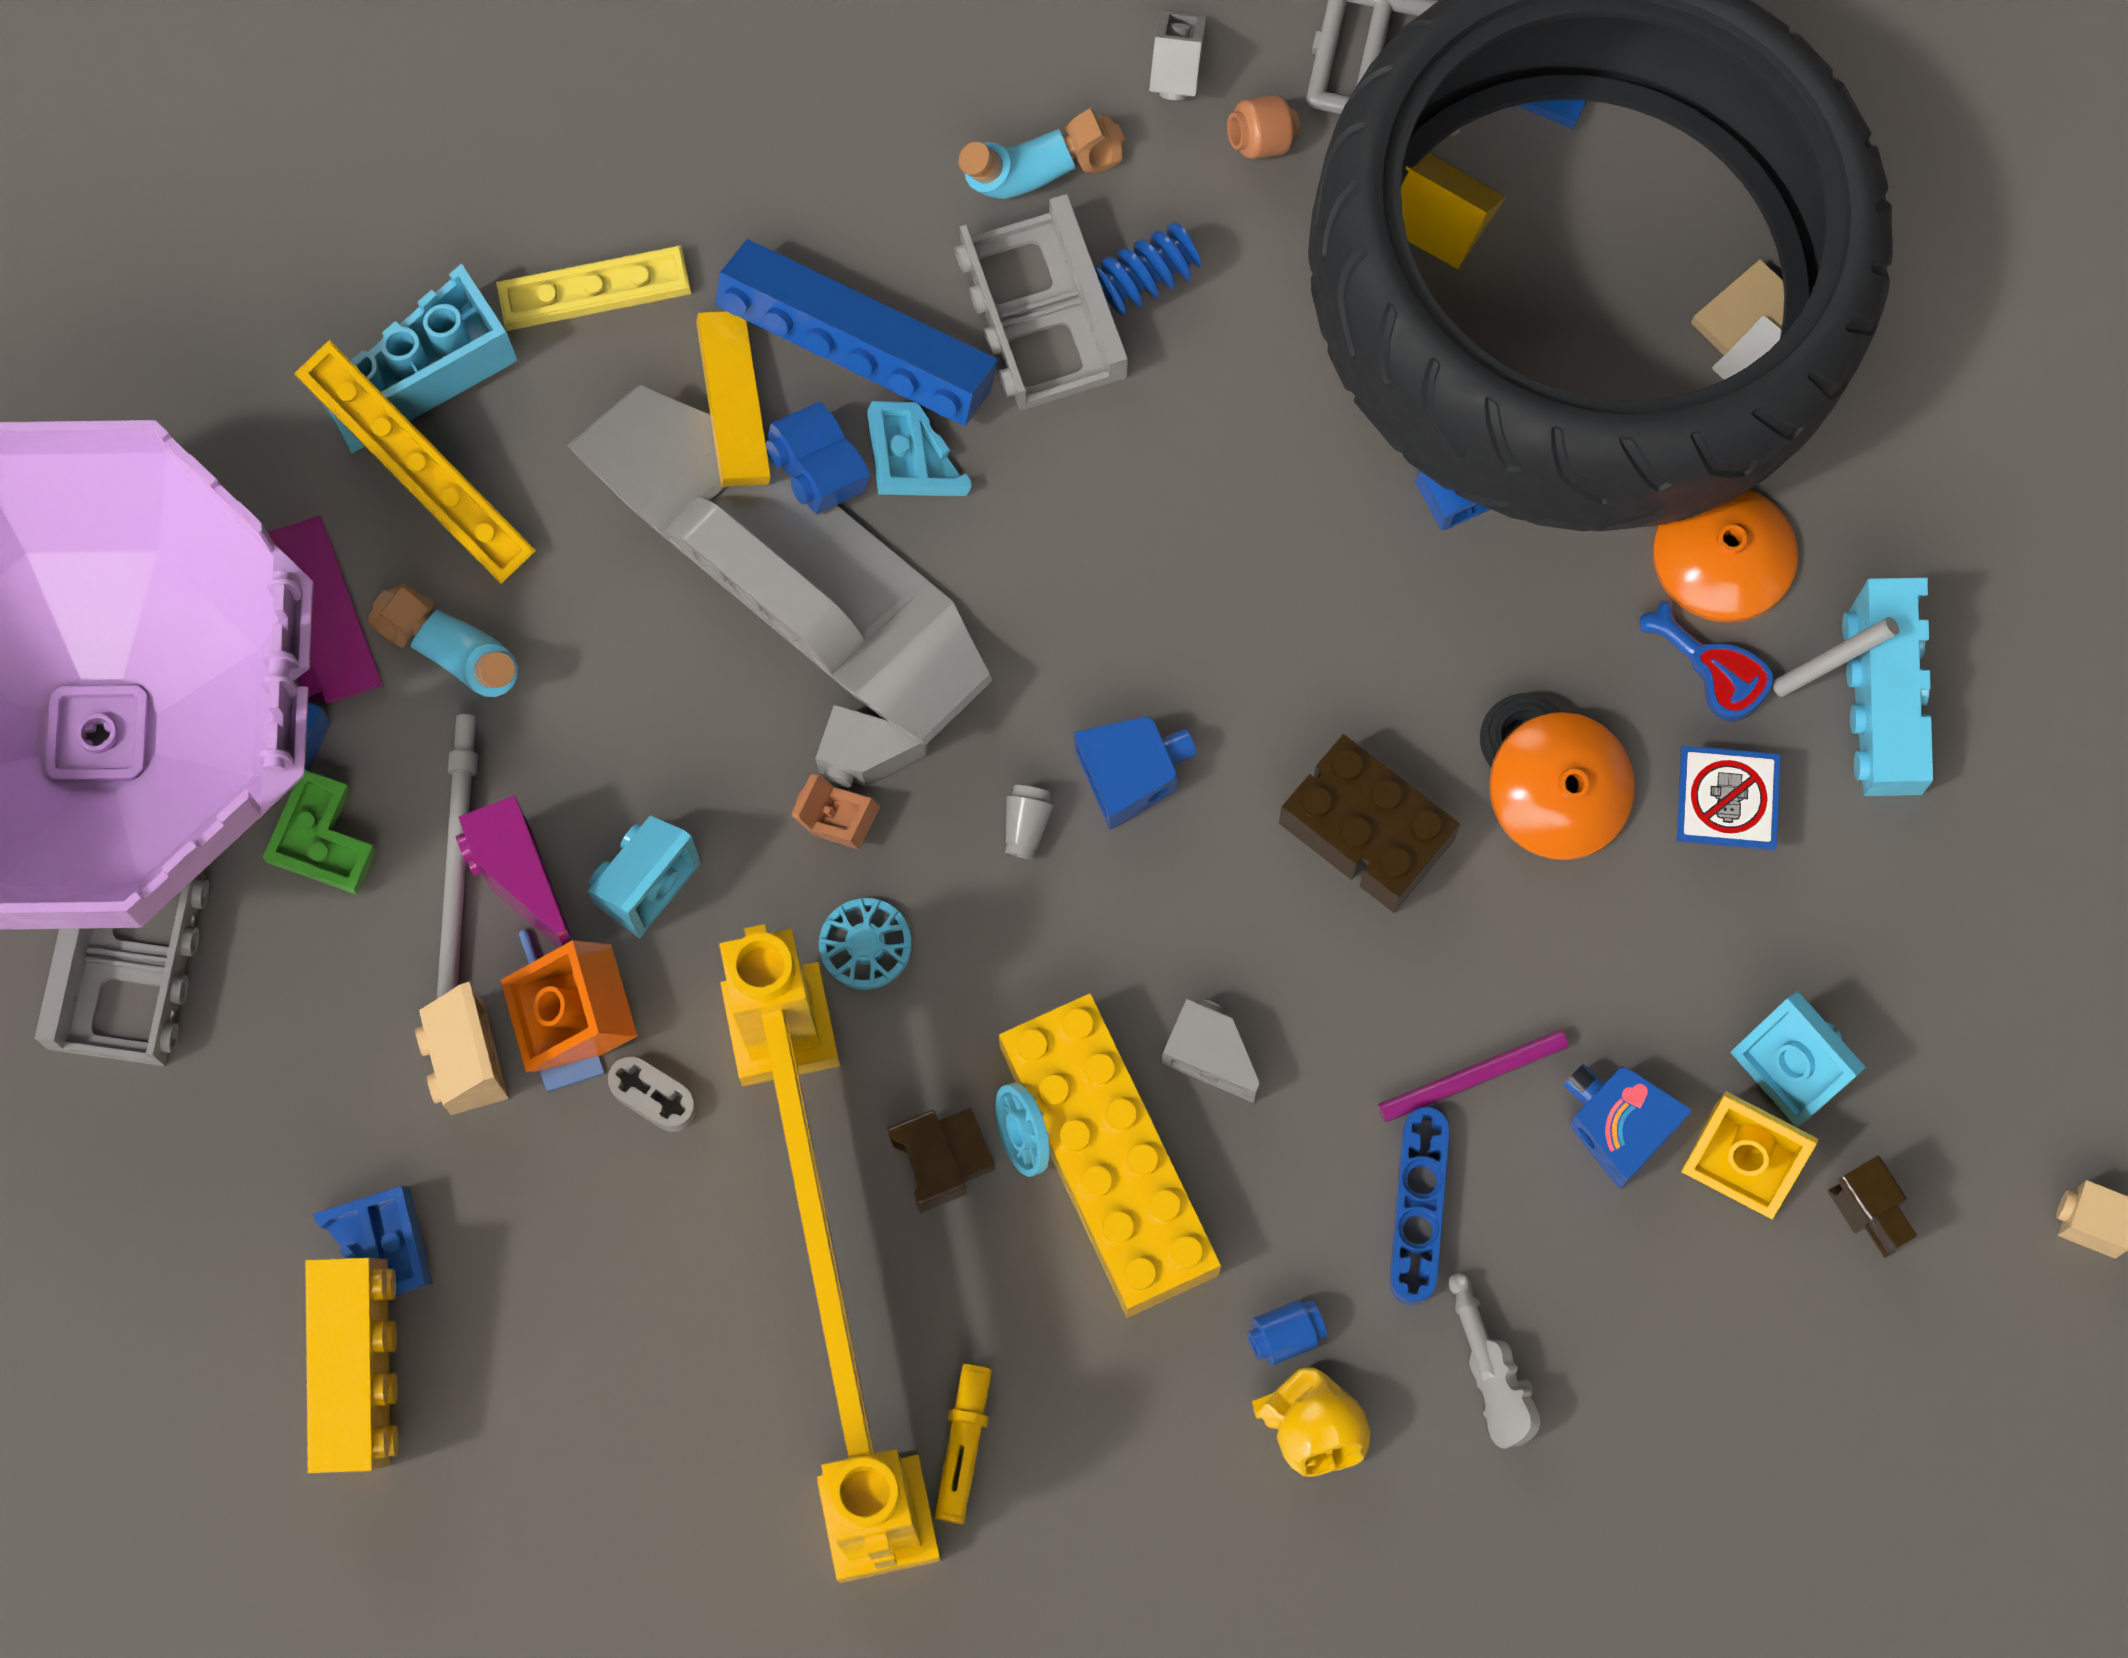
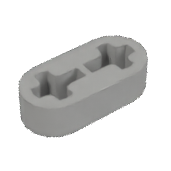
[608,1057,696,1132]

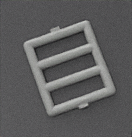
[1306,0,1461,136]

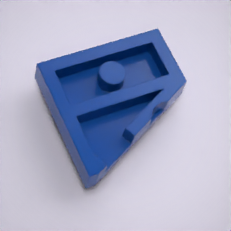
[314,1186,433,1296]

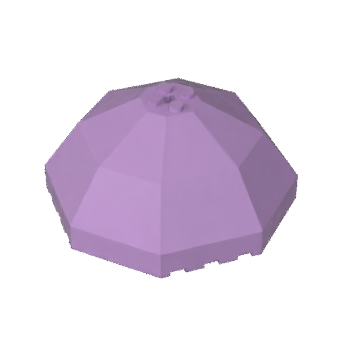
[0,420,314,930]

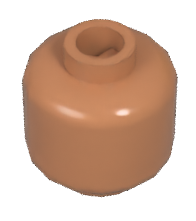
[1227,95,1300,159]

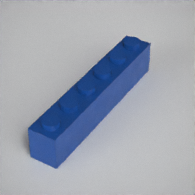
[715,239,998,426]

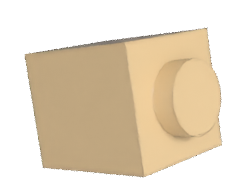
[2056,1180,2128,1259]

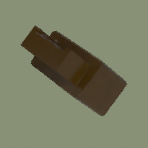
[887,1107,995,1213]
[1827,1155,1917,1259]

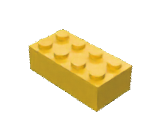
[306,1258,398,1473]

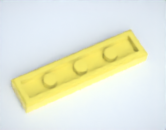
[496,245,691,331]

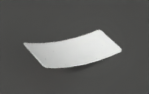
[1712,316,1781,380]

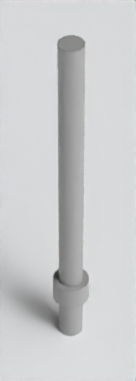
[437,714,478,999]

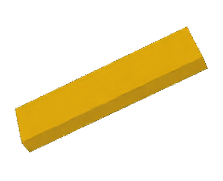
[696,311,771,487]

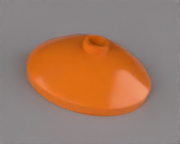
[1653,489,1798,623]
[1489,712,1635,860]

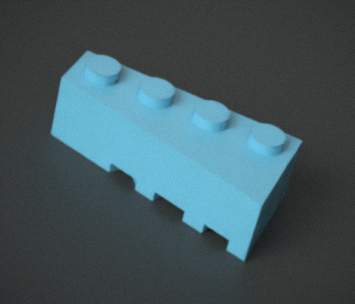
[322,263,518,453]
[1842,578,1933,796]

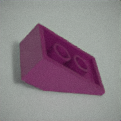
[455,795,573,948]

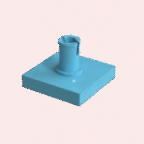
[1730,991,1866,1128]

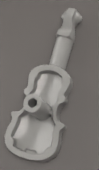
[1449,1272,1540,1448]

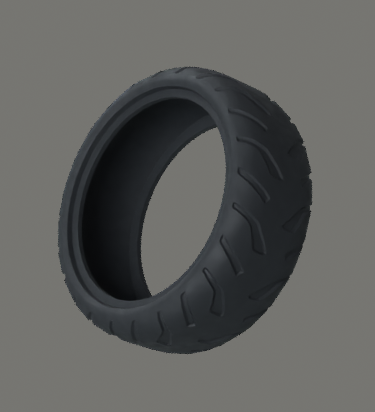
[1308,0,1893,532]

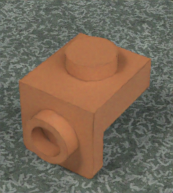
[792,773,880,849]

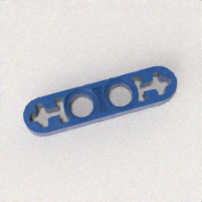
[1389,1107,1449,1306]

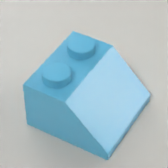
[588,815,701,939]

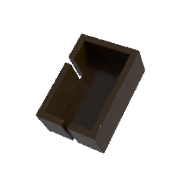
[1279,734,1460,913]

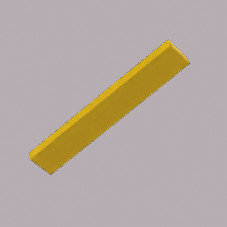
[294,340,536,584]

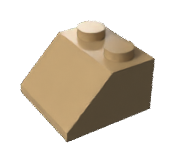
[415,982,509,1115]

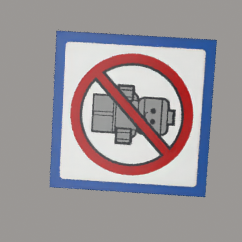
[1676,746,1780,851]

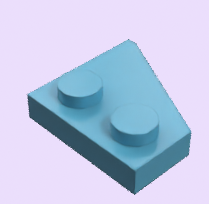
[867,401,972,496]

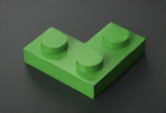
[263,770,377,895]

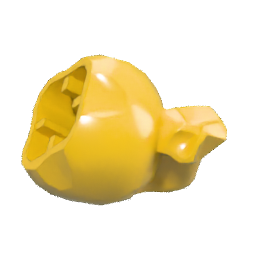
[1252,1367,1370,1477]

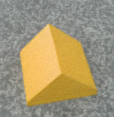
[1401,153,1506,270]
[1681,1091,1818,1220]

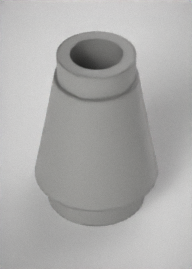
[1005,785,1054,860]

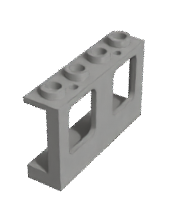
[954,194,1128,411]
[34,872,210,1066]

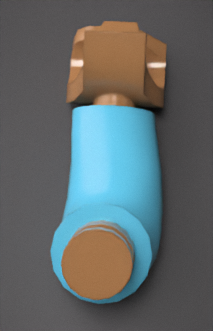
[958,108,1125,199]
[367,583,518,697]

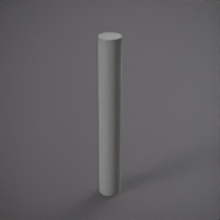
[1772,617,1899,697]

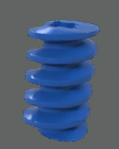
[1095,222,1201,316]

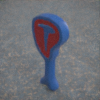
[1640,600,1773,722]

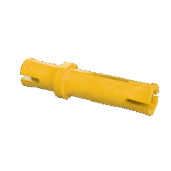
[934,1364,992,1524]

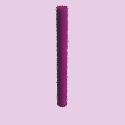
[1378,1029,1569,1123]

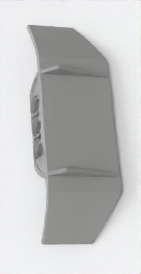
[567,385,992,745]

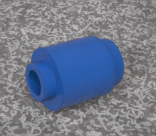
[1247,1299,1327,1366]

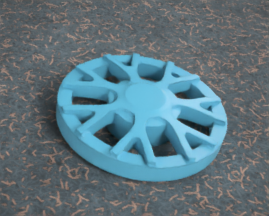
[819,898,912,990]
[995,1082,1051,1177]

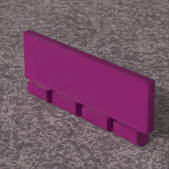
[267,515,383,705]

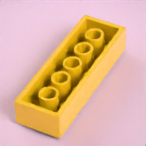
[999,993,1221,1318]

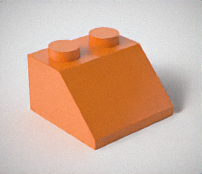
[500,940,638,1072]

